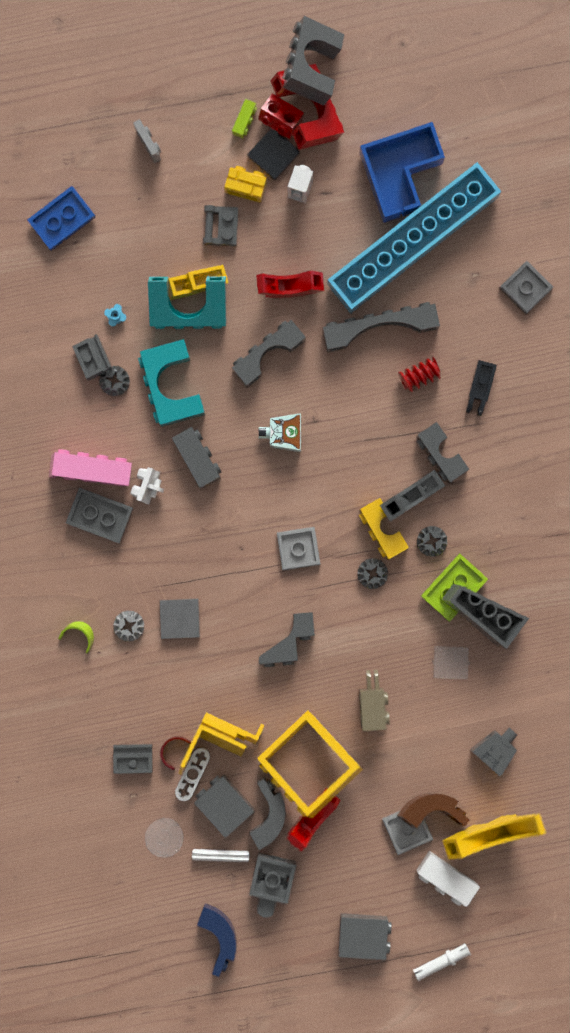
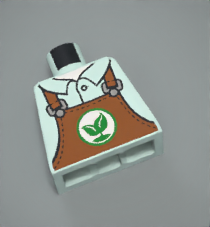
[259,414,301,452]

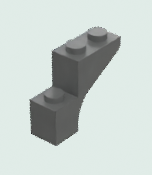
[259,612,315,667]

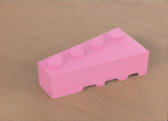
[49,449,132,487]

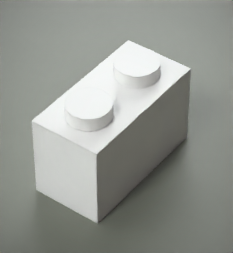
[288,165,313,203]

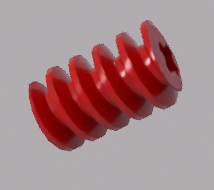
[398,356,441,392]

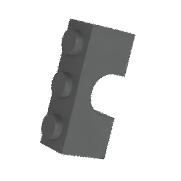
[416,422,469,484]

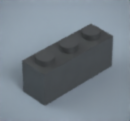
[172,427,222,489]

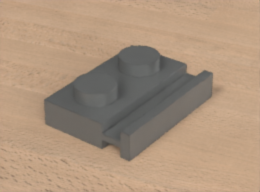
[72,334,113,381]
[113,744,153,774]

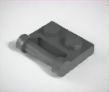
[203,205,238,246]

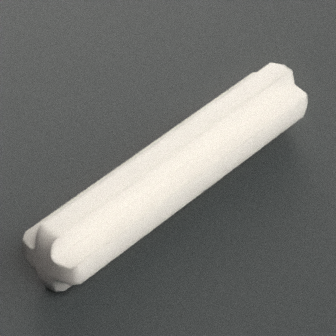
[192,849,249,862]

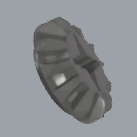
[99,366,130,396]
[417,526,447,557]
[357,558,388,589]

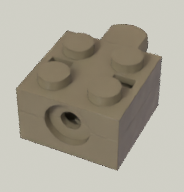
[359,670,390,731]

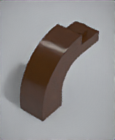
[397,794,470,828]

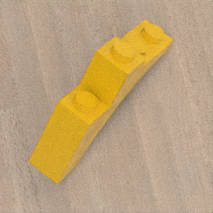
[442,814,546,859]

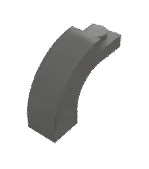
[380,470,445,522]
[250,777,286,850]

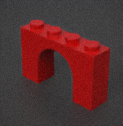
[270,63,344,150]

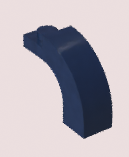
[197,903,237,977]

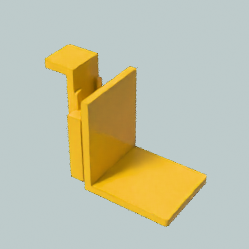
[178,713,264,775]

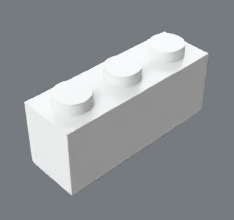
[416,851,480,907]

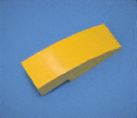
[169,265,229,301]

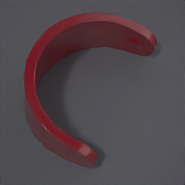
[160,736,192,770]

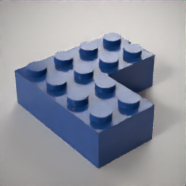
[359,122,445,223]

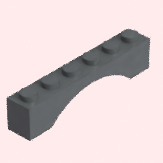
[323,302,440,353]

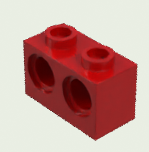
[258,93,304,139]

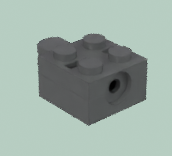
[249,853,296,918]

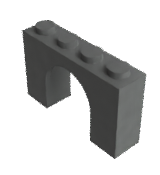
[283,16,345,106]

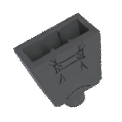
[471,728,518,777]

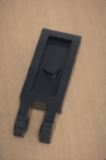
[466,360,497,416]

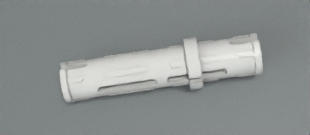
[413,943,471,981]

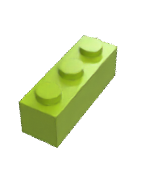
[232,99,258,139]

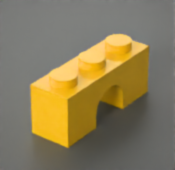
[358,498,409,560]

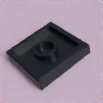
[247,128,300,181]

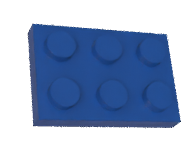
[27,186,96,251]

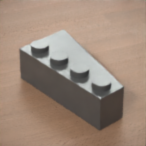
[442,584,529,649]

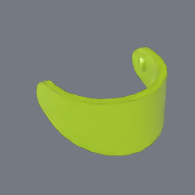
[58,621,94,654]

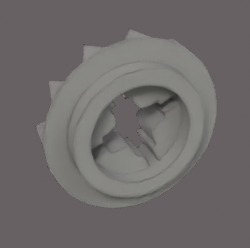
[113,611,144,641]

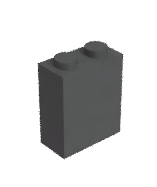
[194,775,255,838]
[338,913,392,960]

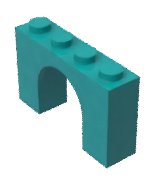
[148,276,227,329]
[138,339,205,427]

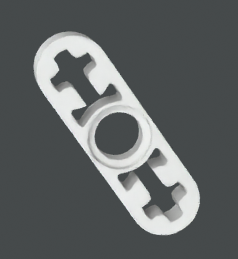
[175,747,210,801]

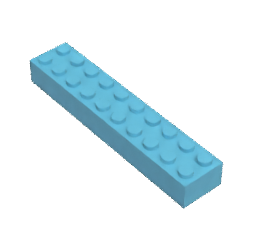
[327,162,501,314]

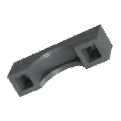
[232,320,306,388]

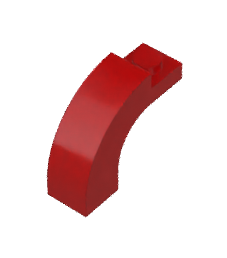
[256,270,325,298]
[286,787,341,851]

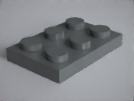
[66,488,134,544]

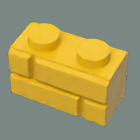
[224,166,267,203]

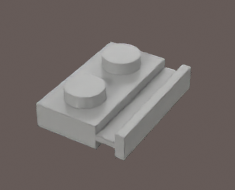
[133,119,162,163]

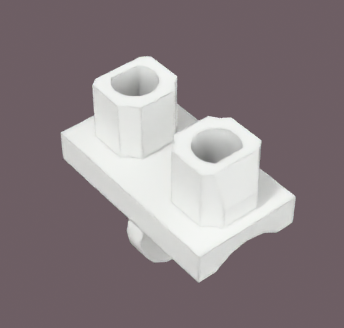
[130,467,164,504]

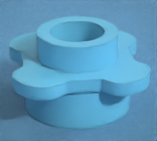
[104,304,126,326]

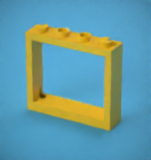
[257,710,363,818]

